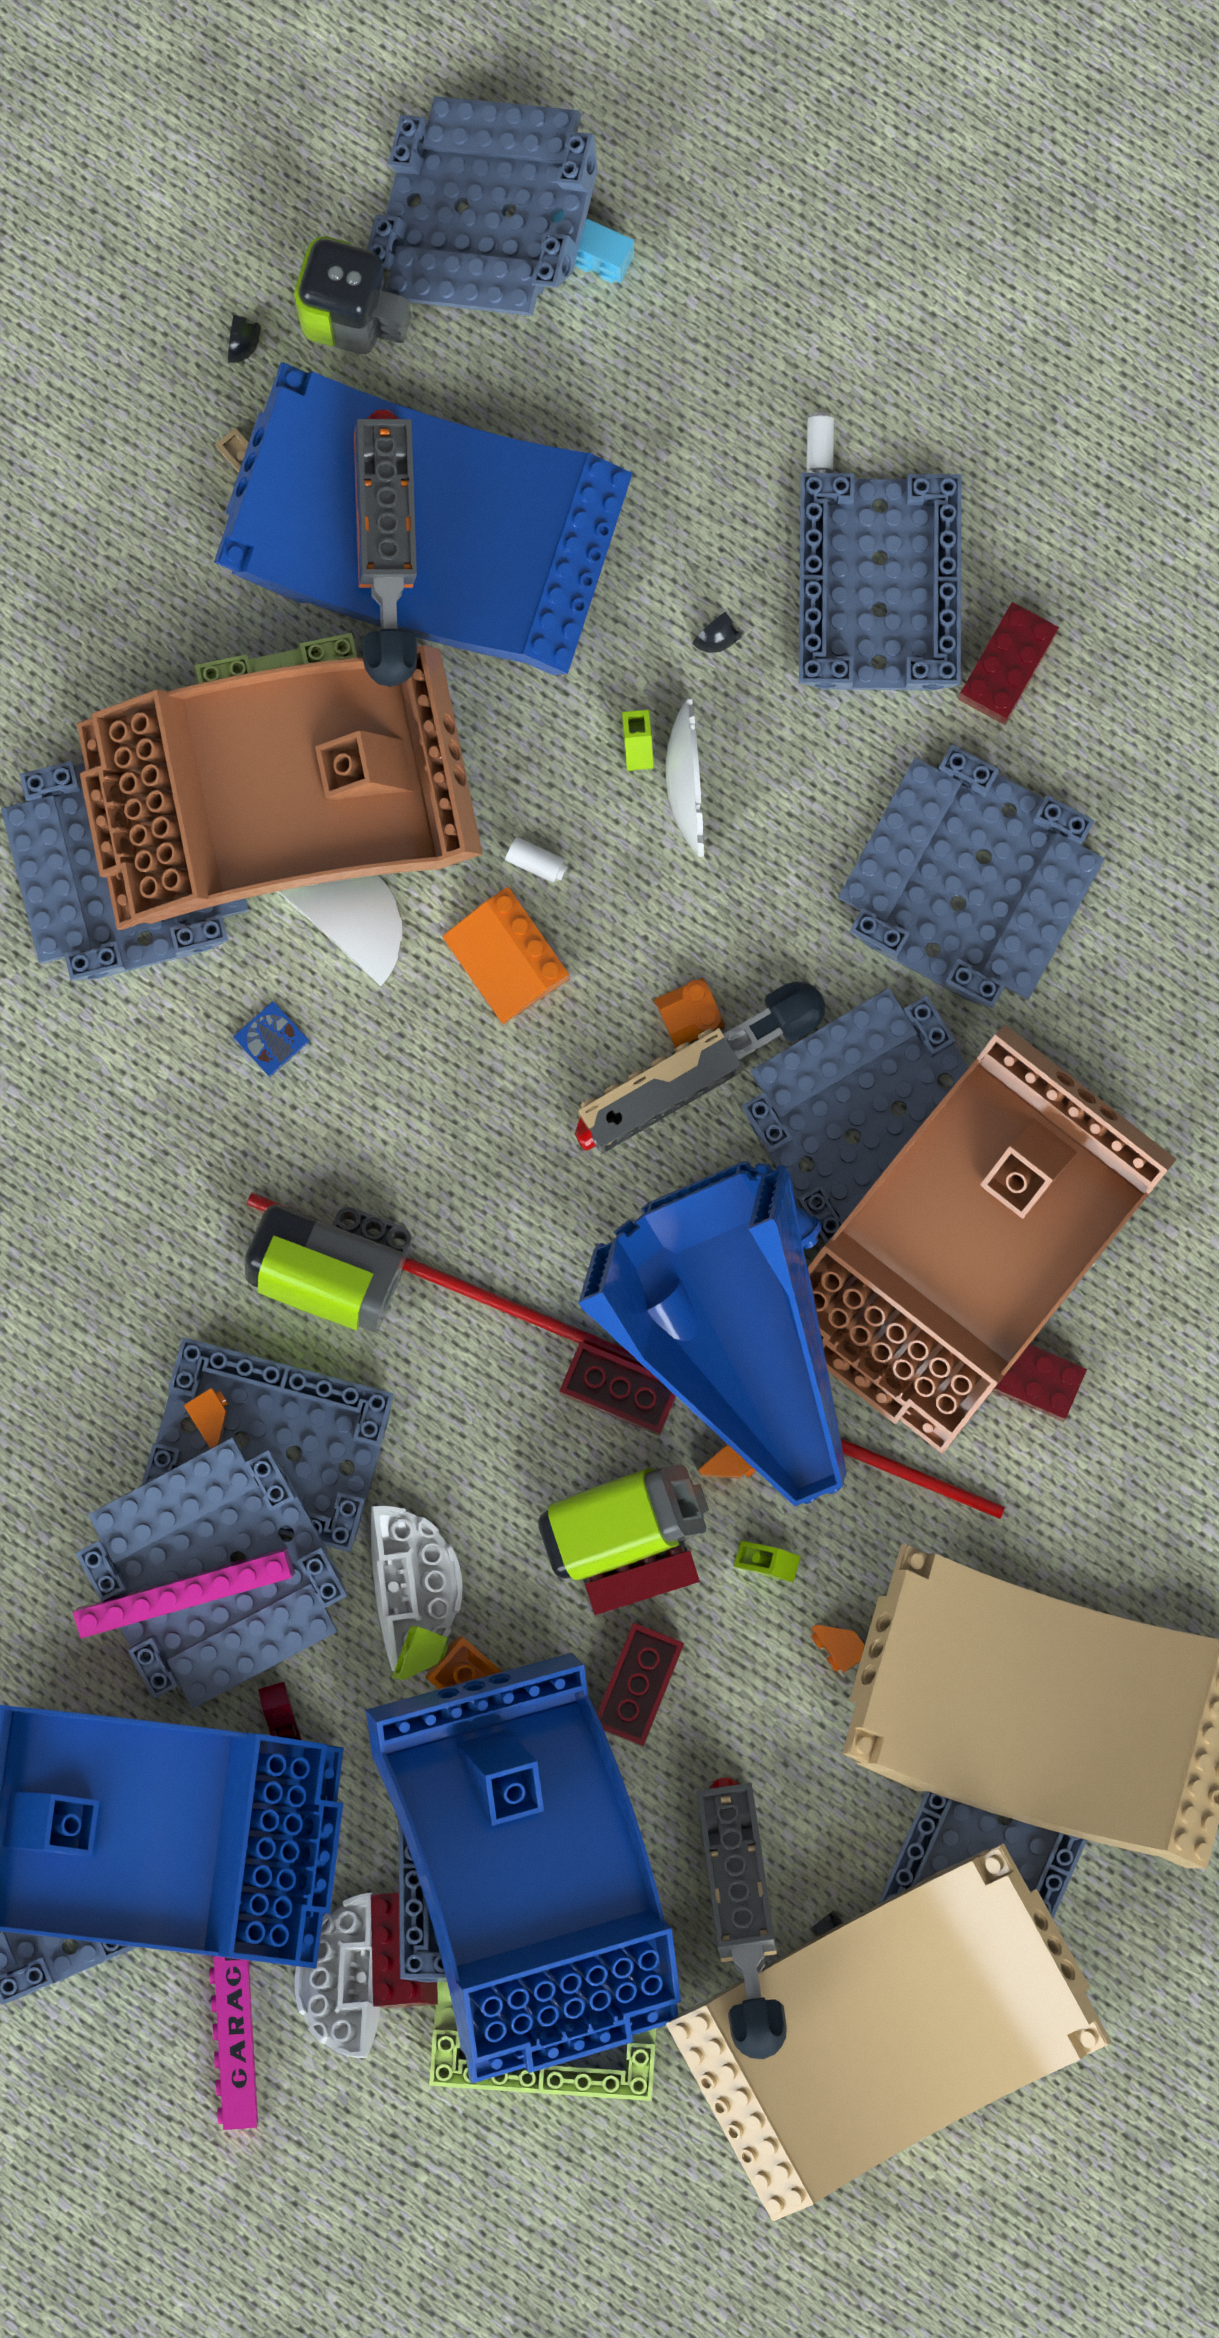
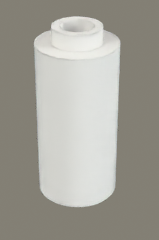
[807,412,834,473]
[505,837,568,883]

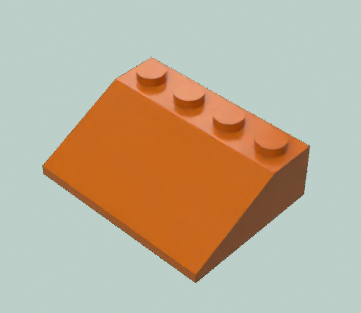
[442,887,570,1024]

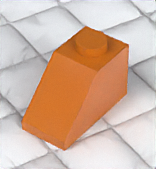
[184,1388,229,1449]
[698,1444,756,1479]

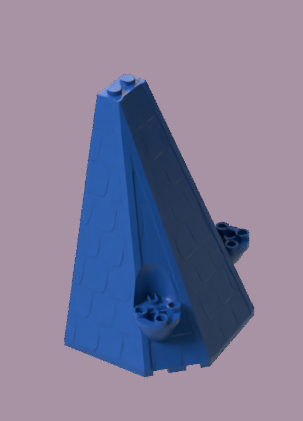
[578,1161,847,1506]

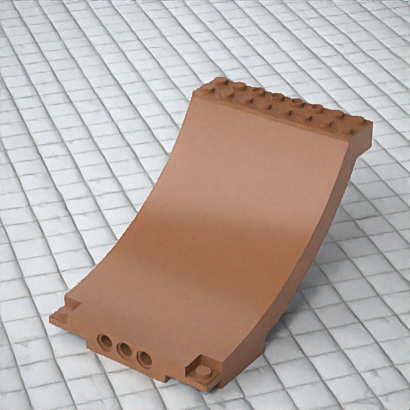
[77,645,483,930]
[808,1024,1177,1454]

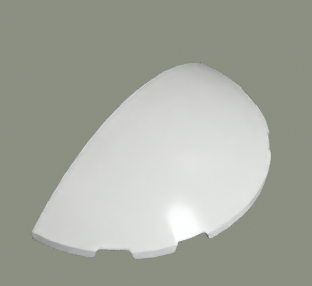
[665,697,704,857]
[277,875,403,987]
[371,1506,463,1671]
[295,1892,381,2058]

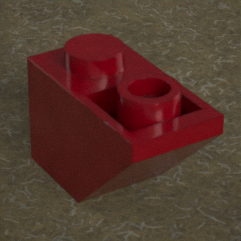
[258,1682,302,1740]

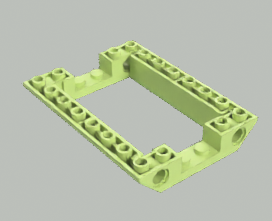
[429,1982,656,2101]

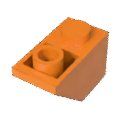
[810,1624,865,1674]

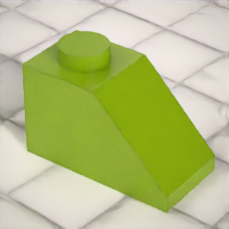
[733,1540,801,1583]
[392,1626,448,1680]

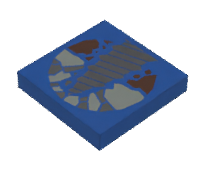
[233,1001,310,1078]

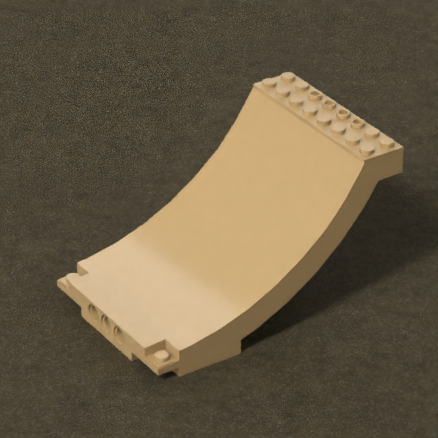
[842,1544,1219,1869]
[666,1843,1112,2221]

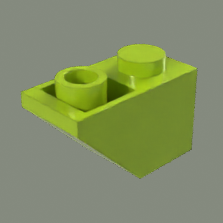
[622,709,654,771]

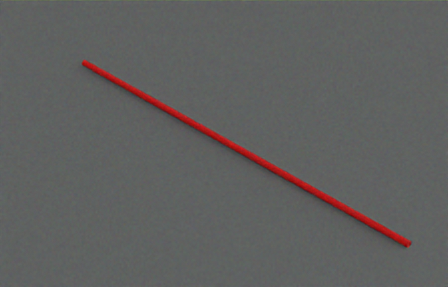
[246,1192,1005,1519]

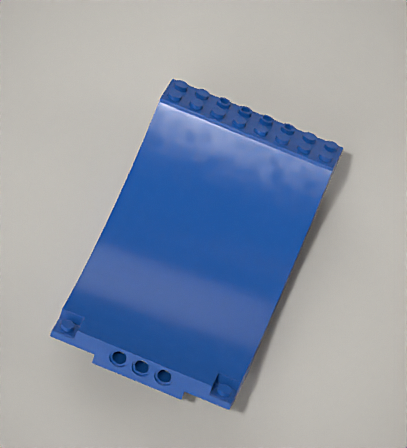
[214,362,633,675]
[366,1653,681,2084]
[0,1705,344,1969]

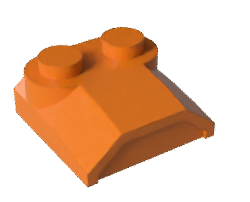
[654,978,725,1049]
[425,1636,502,1689]

